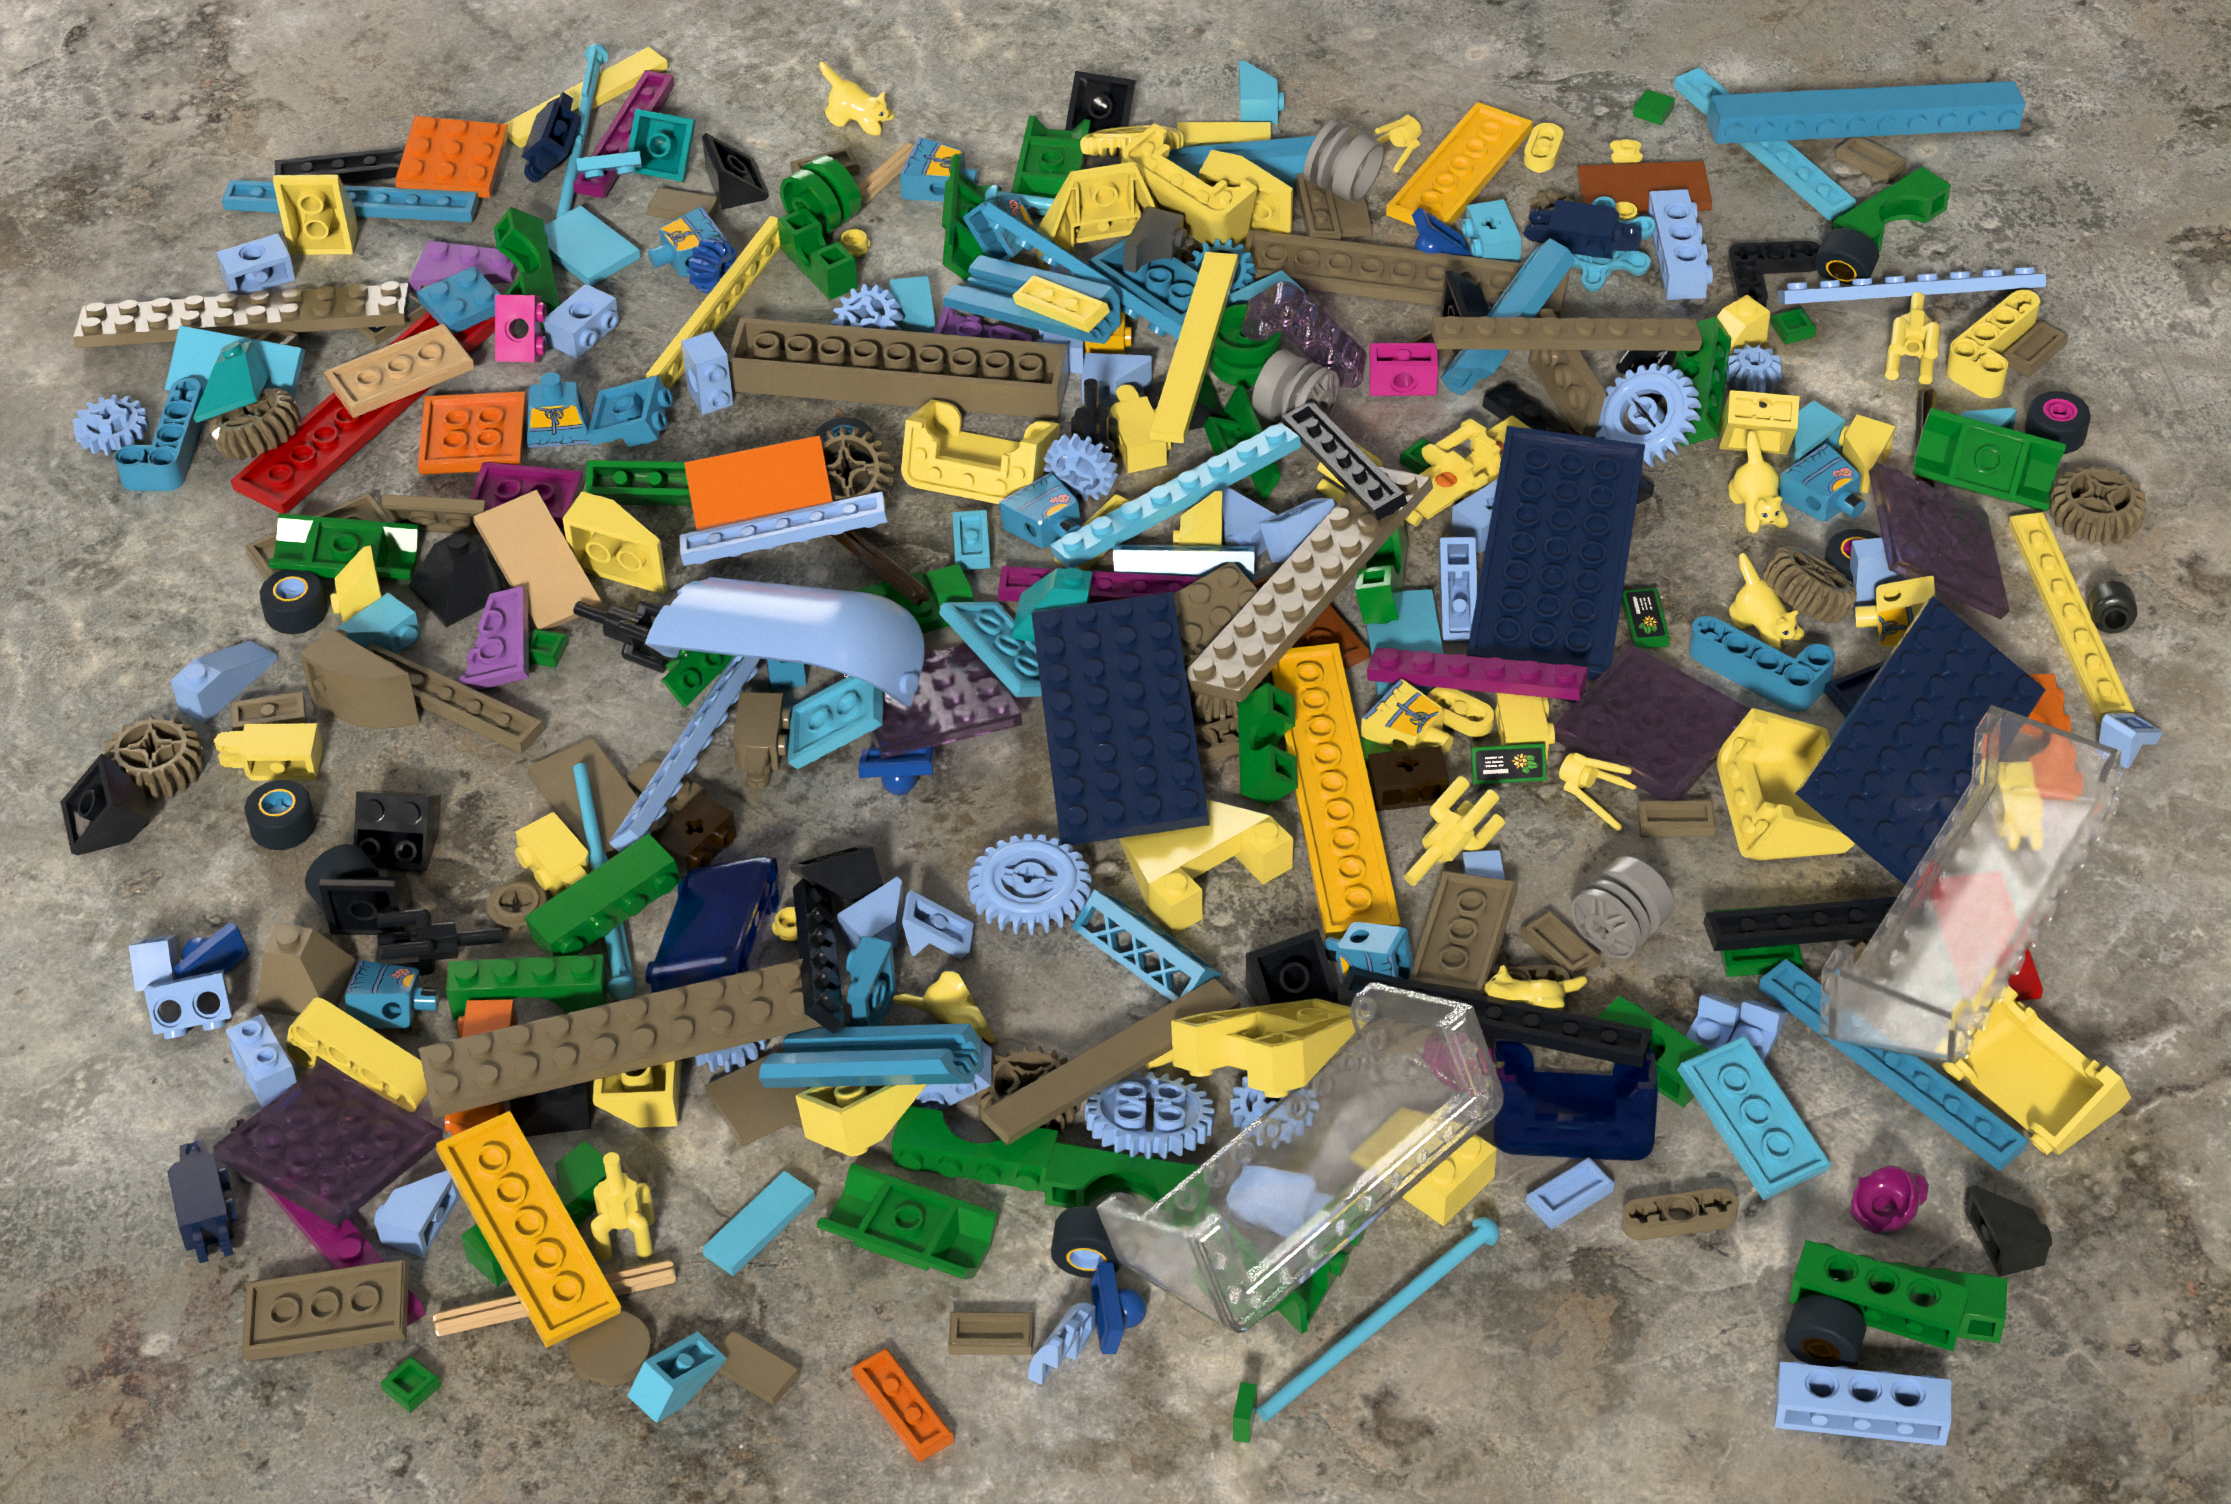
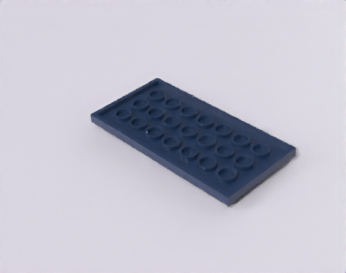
[1467,426,1645,682]
[1031,592,1209,845]
[1795,596,2046,890]

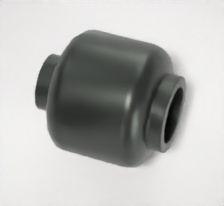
[2088,580,2138,634]

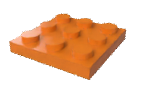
[395,116,509,198]
[418,391,527,475]

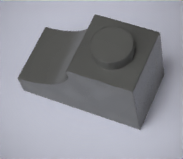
[1124,206,1187,273]

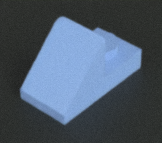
[2098,713,2163,769]
[902,890,974,960]
[1685,993,1742,1051]
[1730,999,1788,1064]

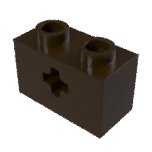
[1367,746,1449,811]
[653,793,737,882]

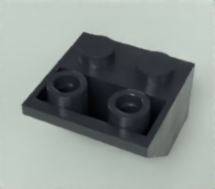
[353,790,441,871]

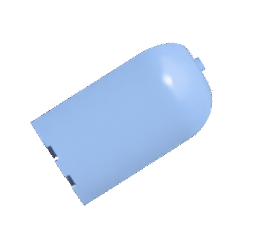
[645,577,924,707]

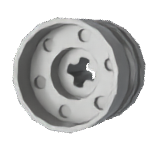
[1303,120,1385,204]
[1252,349,1339,426]
[1571,856,1674,959]

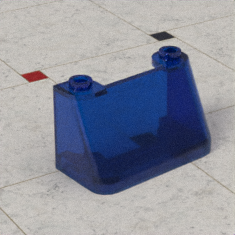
[645,855,782,993]
[1493,1041,1658,1161]

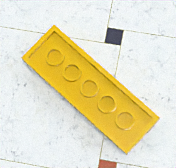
[1386,102,1533,227]
[436,1111,621,1348]

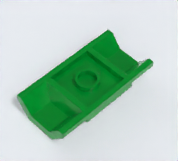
[1011,116,1091,217]
[942,154,1002,281]
[1912,408,2066,512]
[269,513,419,581]
[854,564,974,634]
[817,1163,998,1279]

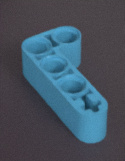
[114,378,204,491]
[1689,616,1835,712]

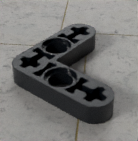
[1728,241,1820,308]

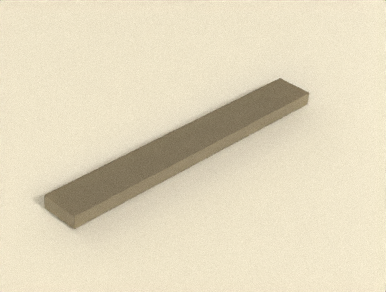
[981,978,1240,1145]

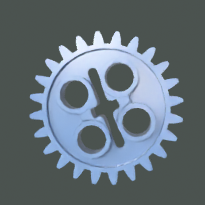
[1085,1072,1214,1159]

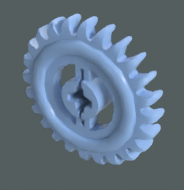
[1595,363,1702,468]
[967,834,1092,936]

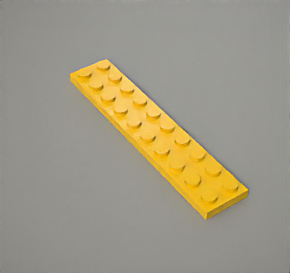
[1270,643,1401,940]

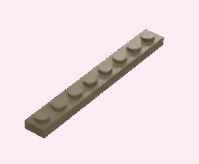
[1430,316,1703,351]

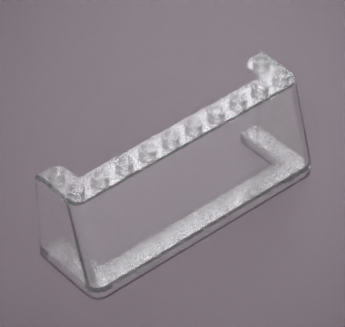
[1820,705,2124,1064]
[1096,982,1504,1333]

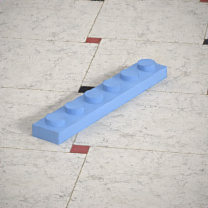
[680,491,888,566]

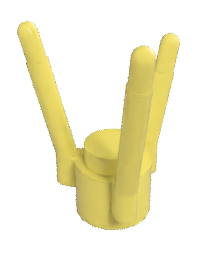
[1375,114,1422,173]
[1559,753,1637,831]

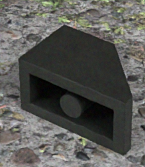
[1966,1187,2052,1277]

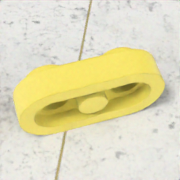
[1524,123,1564,173]
[1427,687,1494,737]

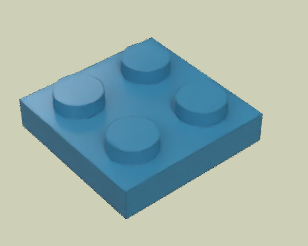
[417,266,501,335]

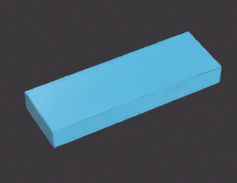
[702,1171,815,1276]

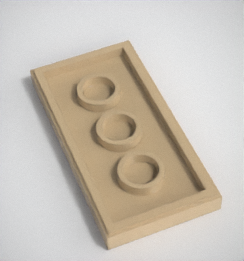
[324,324,475,418]
[473,490,602,631]

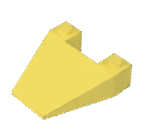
[1036,161,1159,271]
[1119,799,1293,936]
[1171,999,1368,1098]

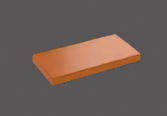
[684,435,833,531]

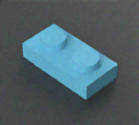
[576,151,642,179]
[952,510,991,570]

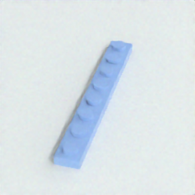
[1778,267,2046,304]
[609,656,760,853]

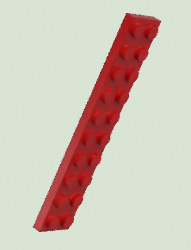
[231,311,495,514]

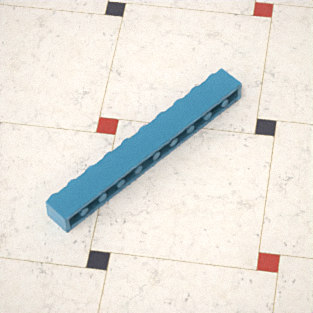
[1706,81,2026,144]

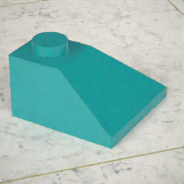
[627,109,696,182]
[193,341,269,423]
[1012,568,1092,641]

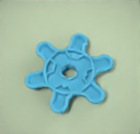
[1571,196,1656,292]

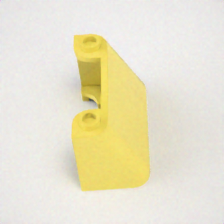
[1121,123,1258,248]
[901,399,1060,504]
[1717,708,1855,861]
[1937,981,2131,1156]

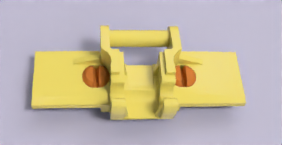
[1414,415,1531,519]

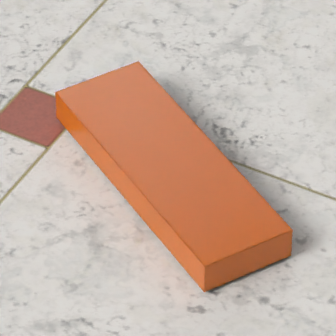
[851,1348,954,1463]

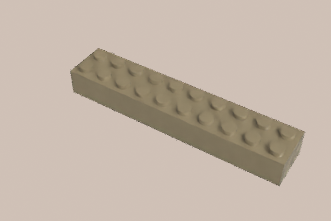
[727,317,1069,419]

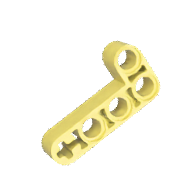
[1946,290,2040,398]
[286,997,428,1112]

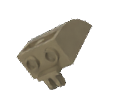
[300,628,420,729]

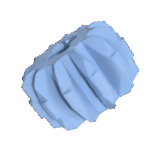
[1726,344,1783,394]

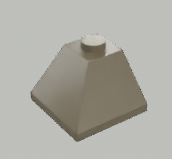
[257,923,357,1017]

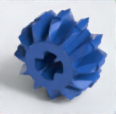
[687,238,736,294]

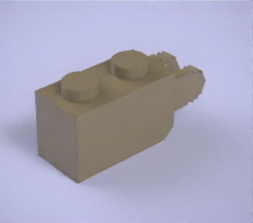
[733,692,791,790]

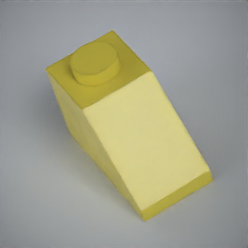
[1717,295,1770,356]
[1839,414,1896,494]
[1173,491,1222,546]
[330,545,382,623]

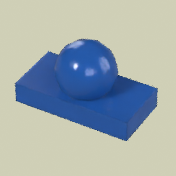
[1412,207,1471,257]
[858,746,936,796]
[172,922,250,979]
[1090,1262,1147,1354]

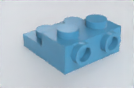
[586,376,673,447]
[846,936,897,1027]

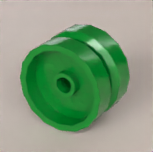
[780,155,861,237]
[1209,304,1283,387]

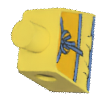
[1855,576,1935,647]
[1361,679,1454,755]

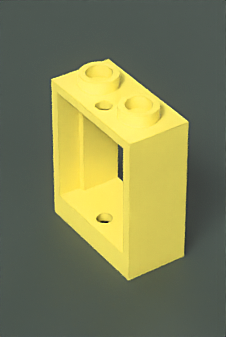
[1719,390,1800,455]

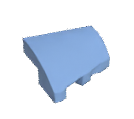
[1850,537,1911,613]
[1028,1303,1096,1385]

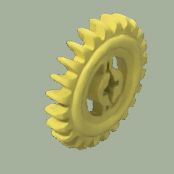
[1080,125,1184,157]

